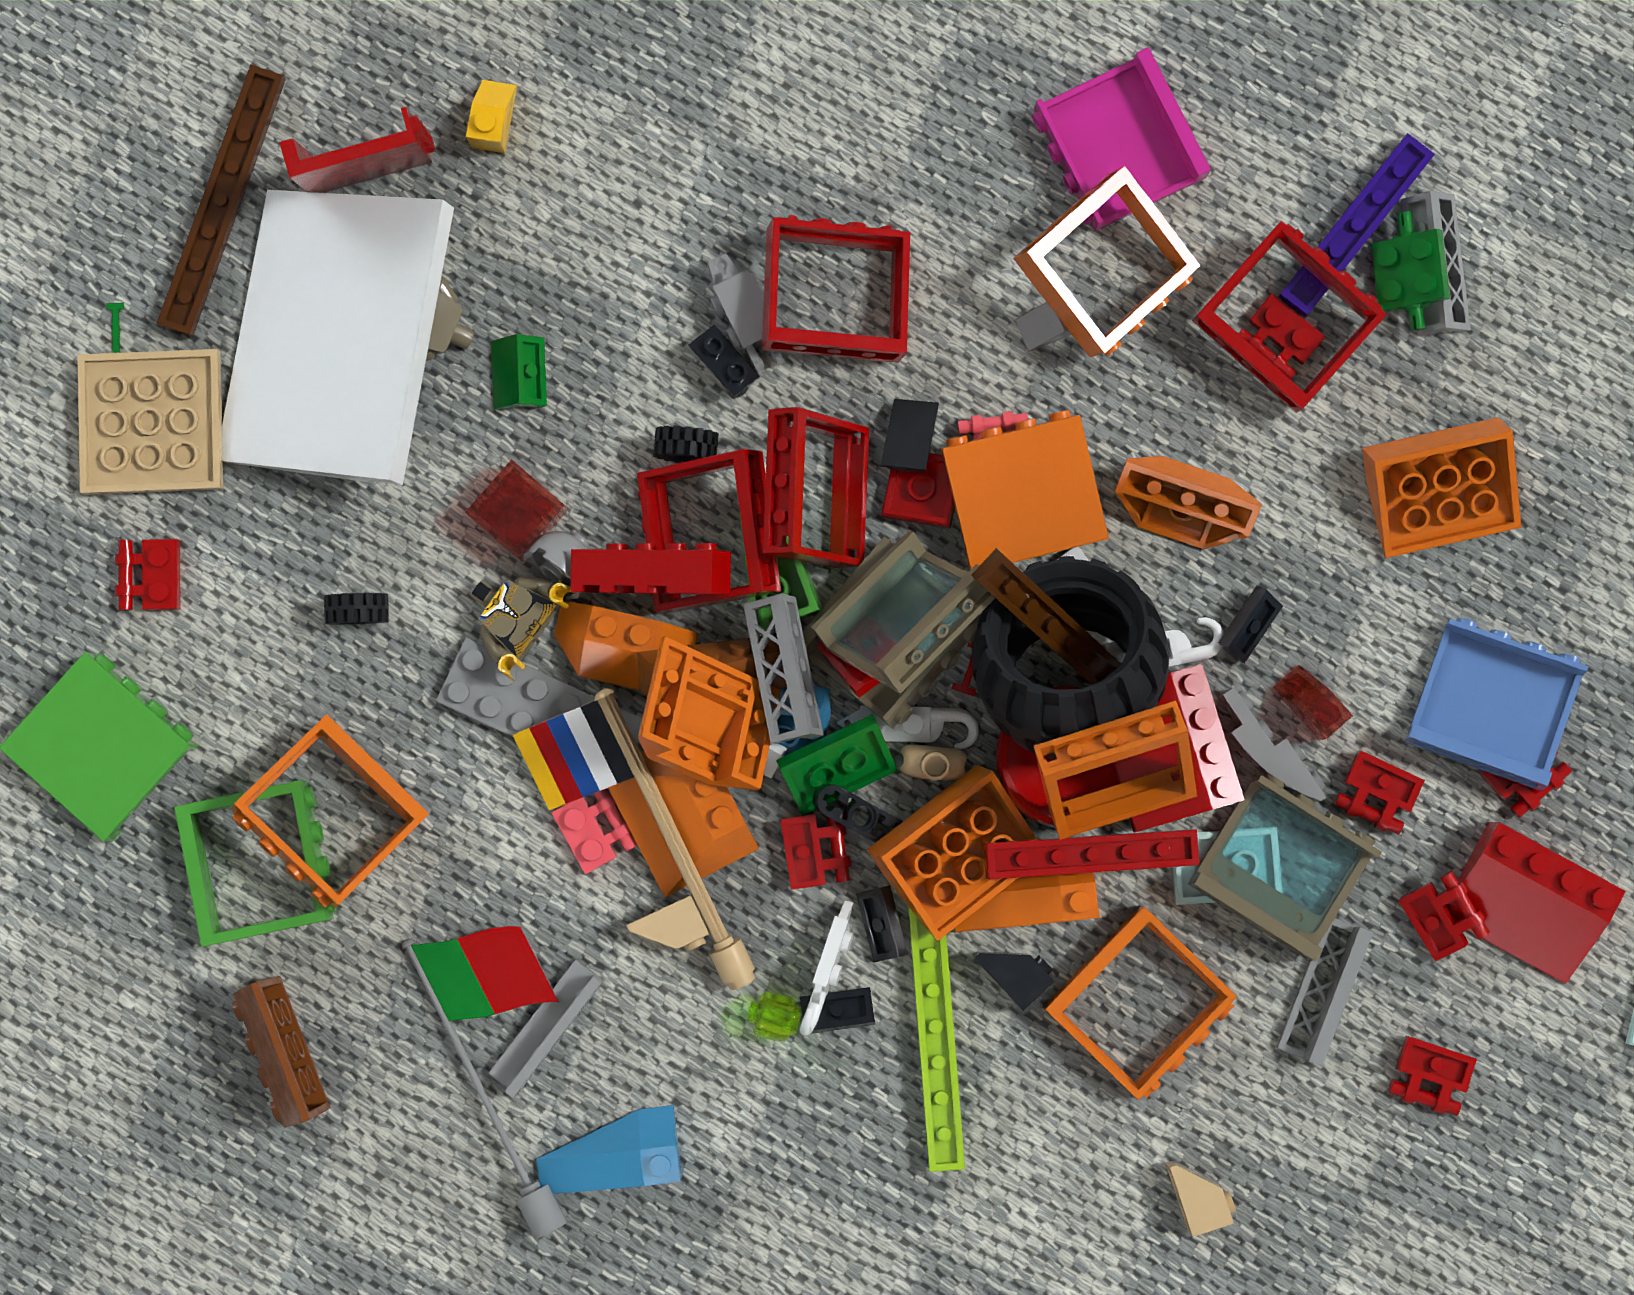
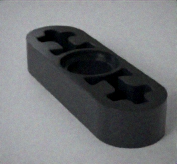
[813,783,903,843]

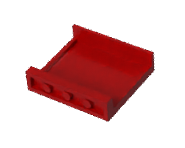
[279,107,436,193]

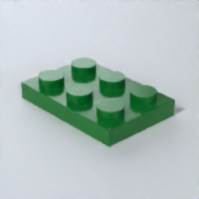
[776,714,898,816]

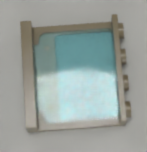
[811,530,995,694]
[1188,773,1382,961]

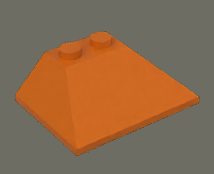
[638,636,781,790]
[608,750,759,897]

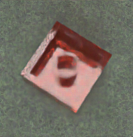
[465,459,569,563]

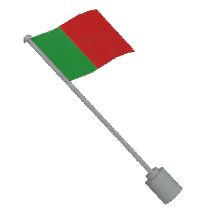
[402,926,567,1240]

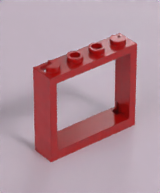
[762,215,911,363]
[1192,221,1387,413]
[763,407,869,568]
[637,449,781,612]

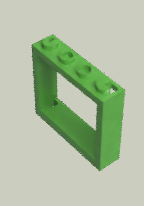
[174,780,337,947]

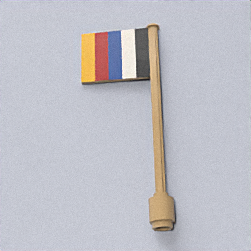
[513,688,756,990]

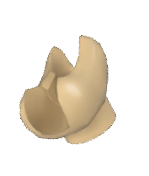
[899,744,967,781]

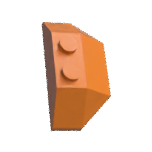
[1115,456,1262,549]
[554,601,698,691]

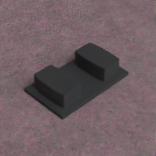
[880,399,939,472]

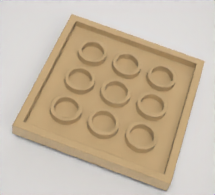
[77,349,223,495]

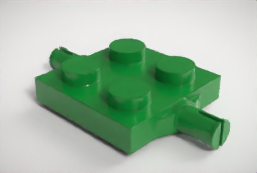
[1371,211,1450,331]

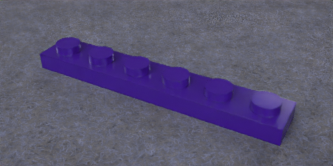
[1278,133,1435,318]

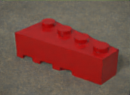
[571,543,731,594]

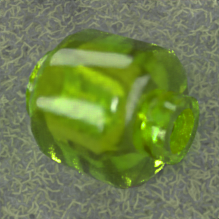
[747,991,801,1042]

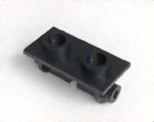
[688,325,760,397]

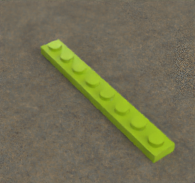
[908,907,965,1172]

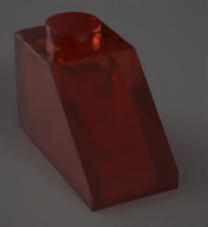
[1272,665,1353,741]

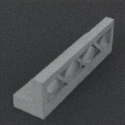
[1401,190,1471,336]
[743,593,824,744]
[1276,918,1373,1066]
[488,959,605,1098]

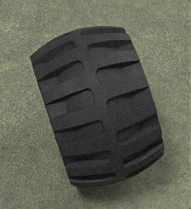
[972,556,1169,760]

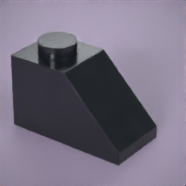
[972,952,1055,1011]

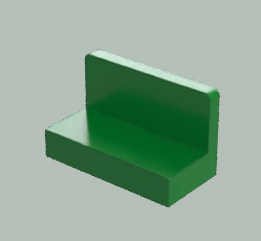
[491,334,547,410]

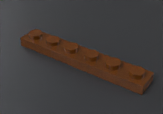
[971,548,1121,685]

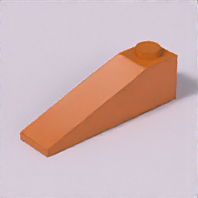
[955,872,1100,932]

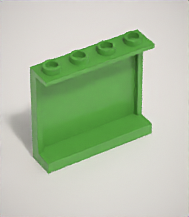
[0,652,198,842]

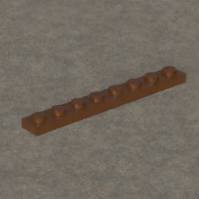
[157,64,286,337]

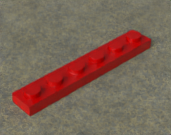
[984,829,1199,879]

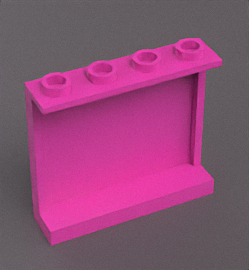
[1032,47,1211,232]

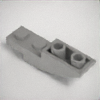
[1218,687,1327,802]

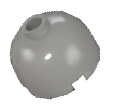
[523,531,589,600]

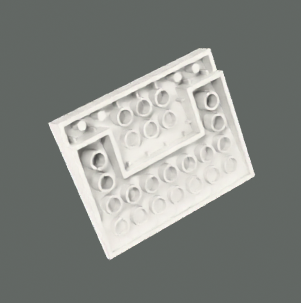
[222,190,454,485]

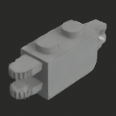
[708,253,785,375]

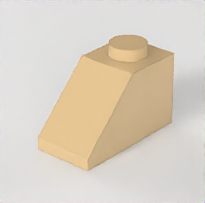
[626,895,710,952]
[1165,1161,1236,1237]

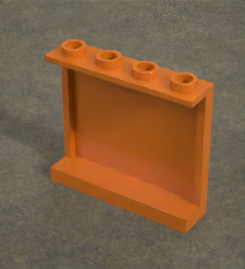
[939,410,1109,571]

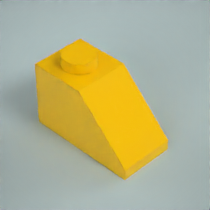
[466,80,517,153]

